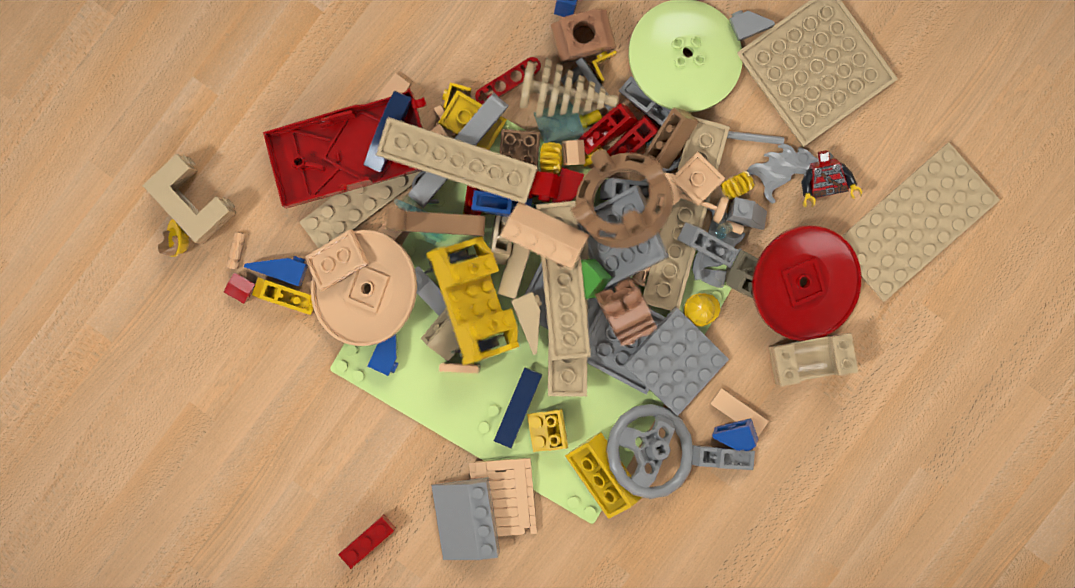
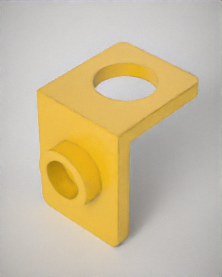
[592,50,617,83]
[442,82,472,110]

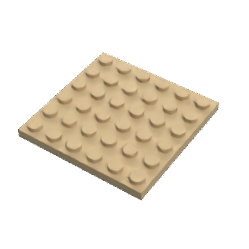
[737,0,898,147]

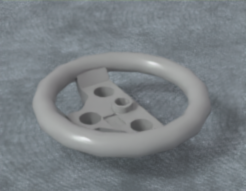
[607,404,693,499]

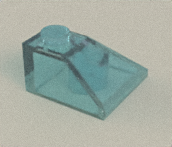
[533,101,584,144]

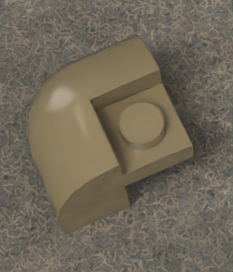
[725,250,758,298]

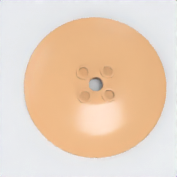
[311,230,417,346]

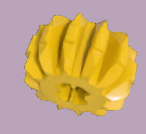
[540,142,563,174]
[720,171,755,200]

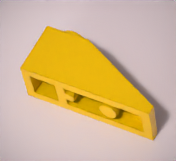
[252,277,317,315]

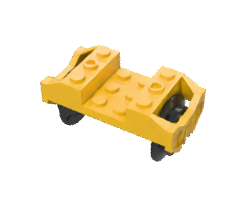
[424,236,519,365]

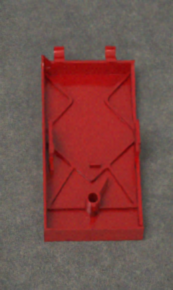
[263,88,426,209]

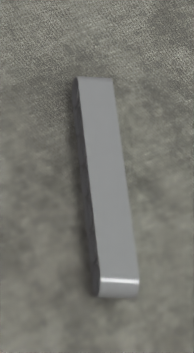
[408,93,509,208]

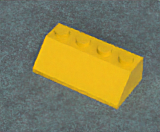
[565,432,643,519]

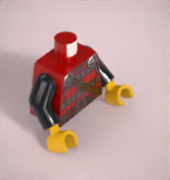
[801,150,862,208]

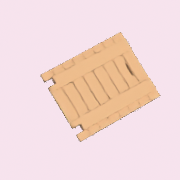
[469,458,537,536]

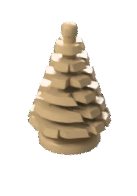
[520,58,619,118]

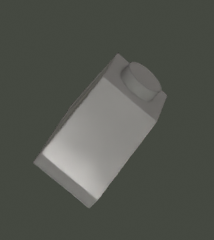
[729,10,775,41]
[727,197,767,230]

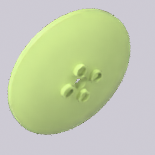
[628,0,743,112]

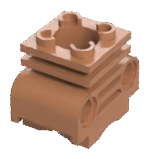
[550,8,616,64]
[595,277,657,346]

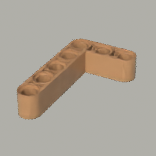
[385,208,485,236]

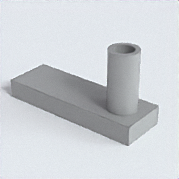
[560,58,614,110]

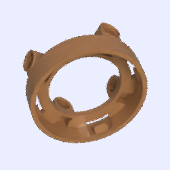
[571,149,673,248]

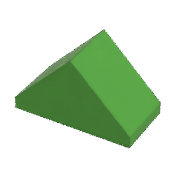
[581,259,612,299]

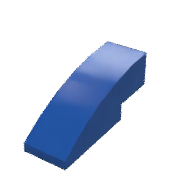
[472,190,532,217]

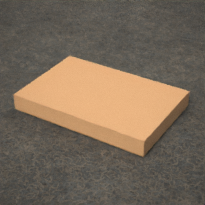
[304,229,369,291]

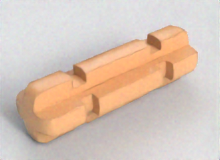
[227,232,245,270]

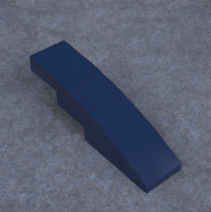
[364,90,412,172]
[494,367,543,448]

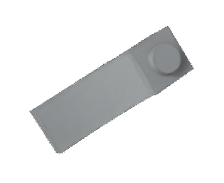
[692,445,755,470]

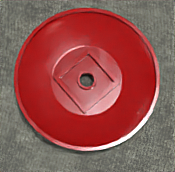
[752,225,862,341]

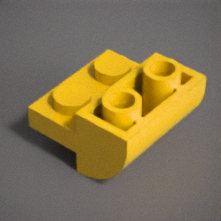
[527,409,568,452]

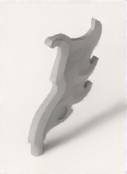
[747,144,834,204]
[692,208,745,280]

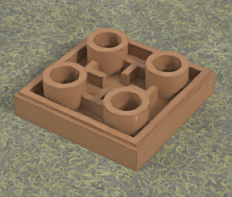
[500,129,540,171]

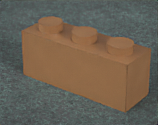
[644,107,699,169]

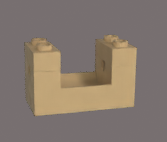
[142,154,236,244]
[768,333,858,386]

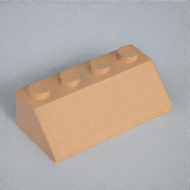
[501,202,590,270]

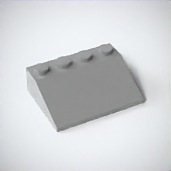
[431,477,500,560]

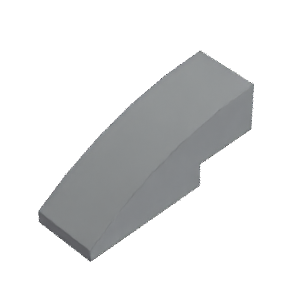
[619,77,671,127]

